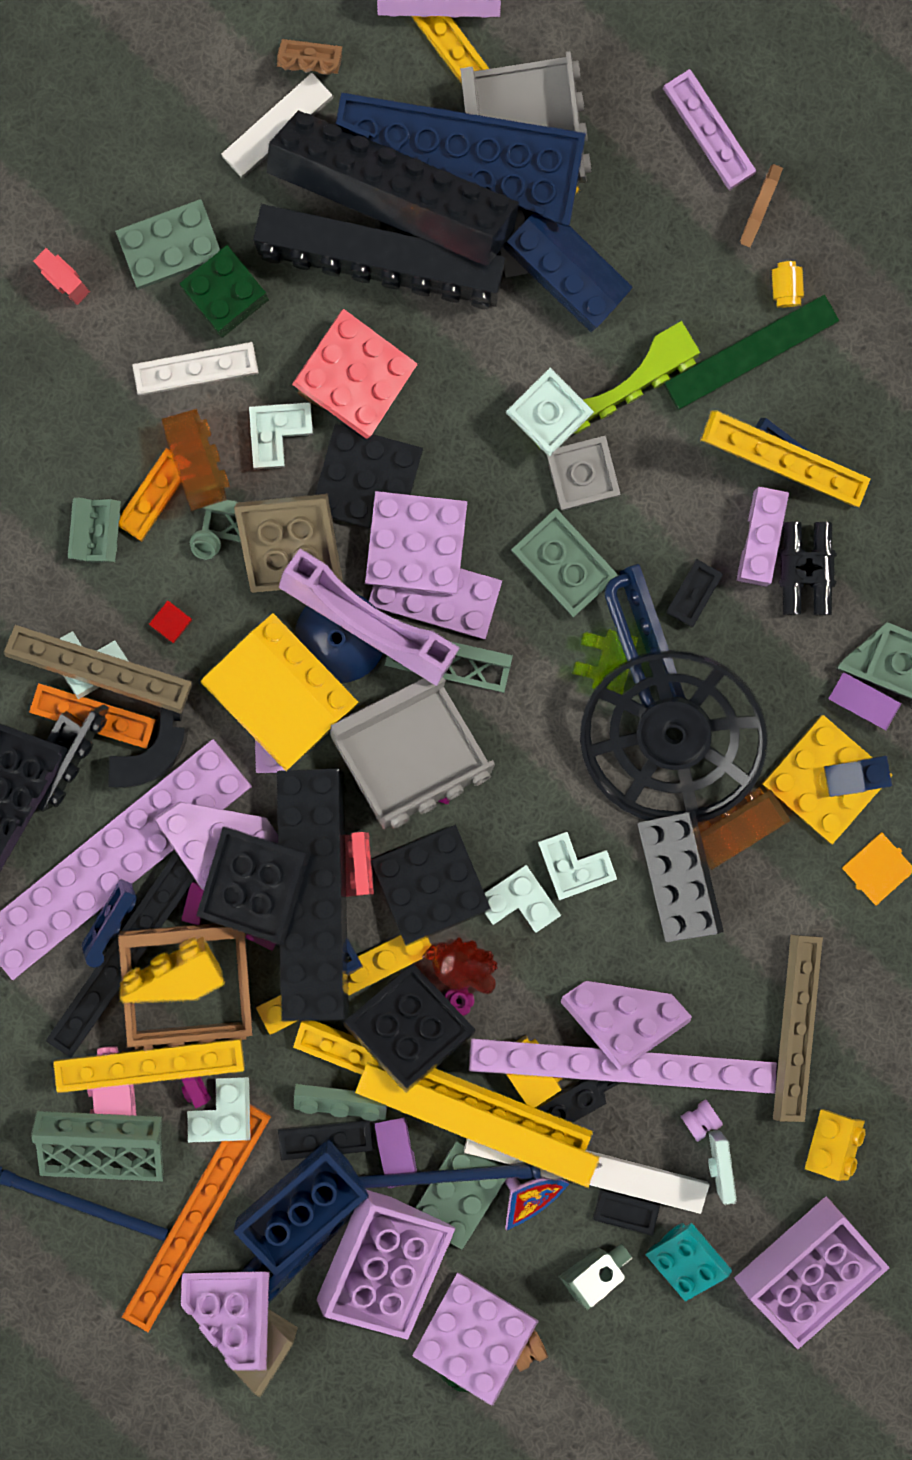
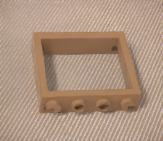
[118,923,252,1050]

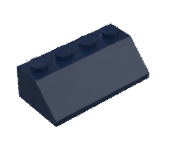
[503,213,633,332]
[234,1139,369,1276]

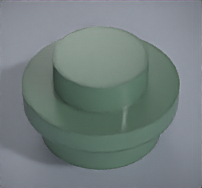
[190,530,221,560]

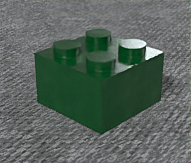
[179,245,269,338]

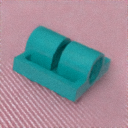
[645,1223,732,1302]

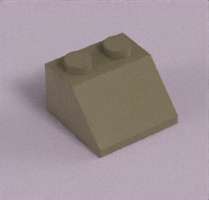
[233,1309,298,1397]

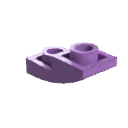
[829,672,901,731]
[375,1118,417,1189]

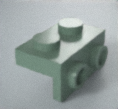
[68,497,121,562]

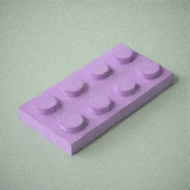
[369,568,502,640]

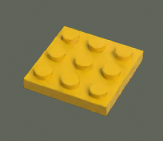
[762,715,892,845]

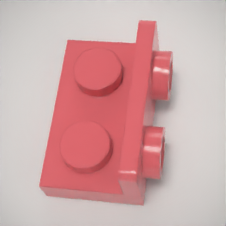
[345,832,374,897]

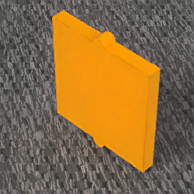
[842,832,912,906]

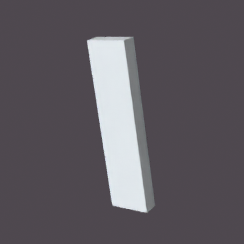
[221,73,333,179]
[132,342,259,396]

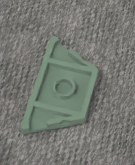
[836,622,912,700]

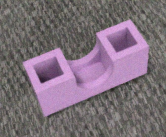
[736,487,789,586]

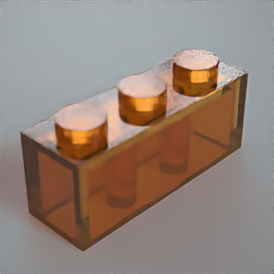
[161,409,230,511]
[698,787,791,870]

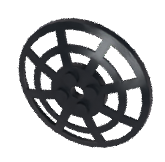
[580,650,768,823]

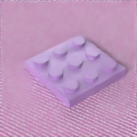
[365,491,467,594]
[412,1273,539,1405]

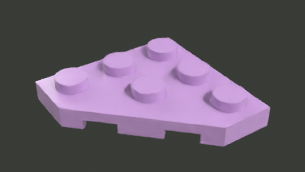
[154,801,278,891]
[561,981,692,1071]
[181,1272,269,1370]

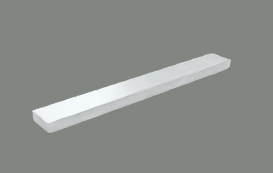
[464,1139,709,1214]

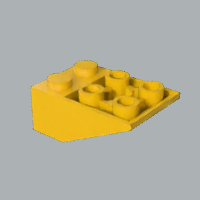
[120,937,224,1002]

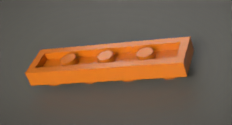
[29,683,157,749]

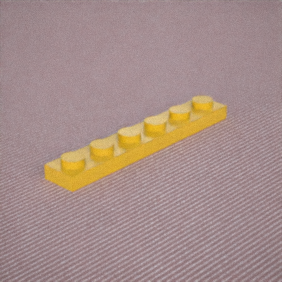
[701,411,870,507]
[256,935,435,1035]
[54,1038,245,1093]

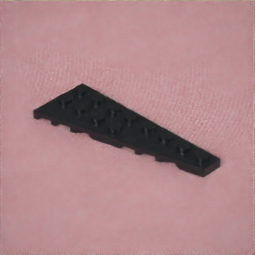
[0,724,69,872]

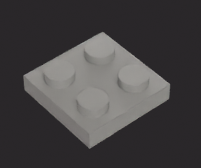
[546,435,621,511]

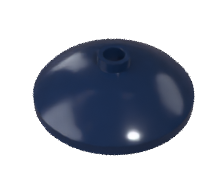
[295,593,383,683]

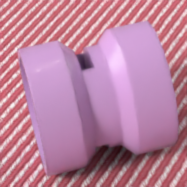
[681,1099,723,1142]

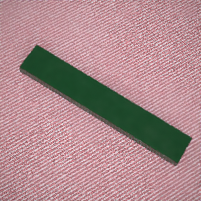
[664,294,840,411]

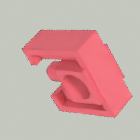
[33,248,90,305]

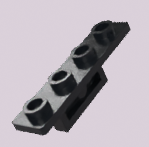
[38,704,109,812]

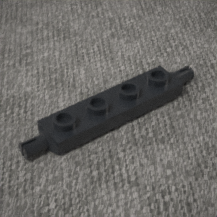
[497,1079,620,1164]

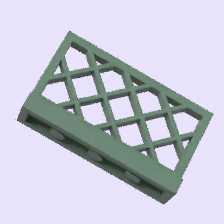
[31,1111,164,1181]

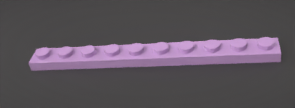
[469,1039,777,1094]

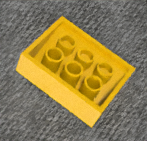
[200,613,359,771]

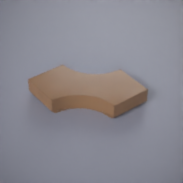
[740,164,783,247]

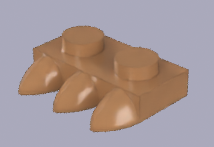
[277,39,342,75]

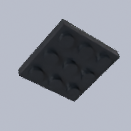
[315,424,423,529]
[371,825,492,946]
[196,826,310,944]
[344,964,476,1093]

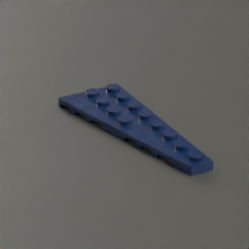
[336,93,586,227]

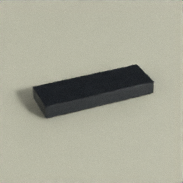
[278,1120,373,1161]

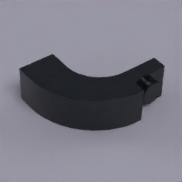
[108,707,189,787]

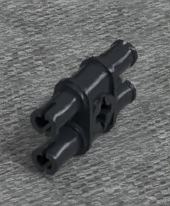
[778,522,837,615]

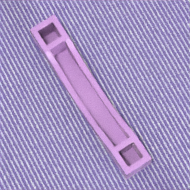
[279,549,459,686]

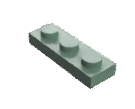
[294,1084,387,1121]

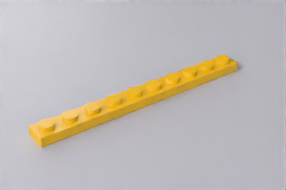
[293,1020,593,1151]

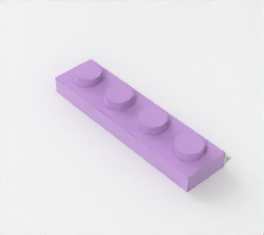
[663,69,756,191]

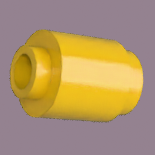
[772,261,804,308]

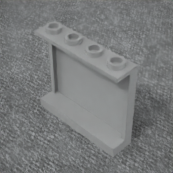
[460,51,591,184]
[330,677,495,829]

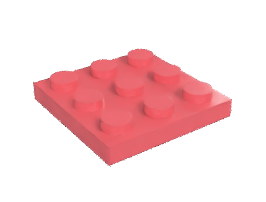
[292,309,417,439]

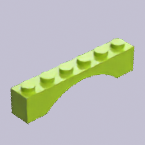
[536,321,700,450]

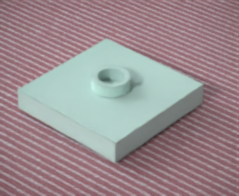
[506,368,594,457]
[708,1130,736,1204]

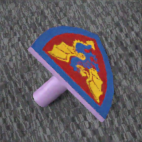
[505,1177,569,1230]

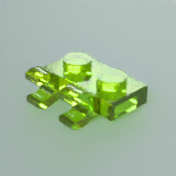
[572,629,638,694]

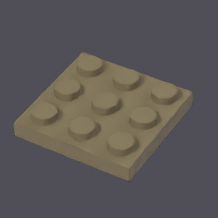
[234,494,343,593]

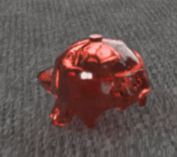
[422,937,498,994]

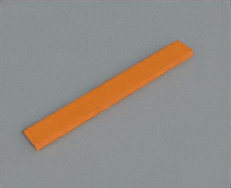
[122,1104,271,1332]

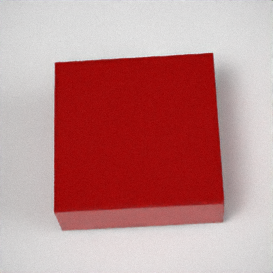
[149,600,193,643]

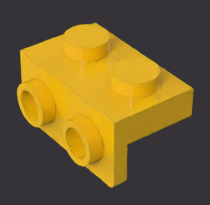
[805,1109,865,1181]

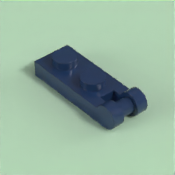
[81,879,136,967]

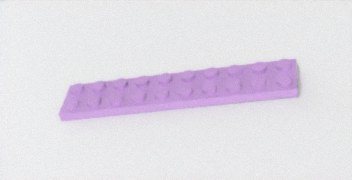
[0,739,252,980]

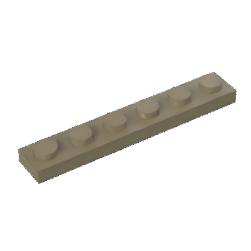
[4,625,192,713]
[773,935,823,1122]

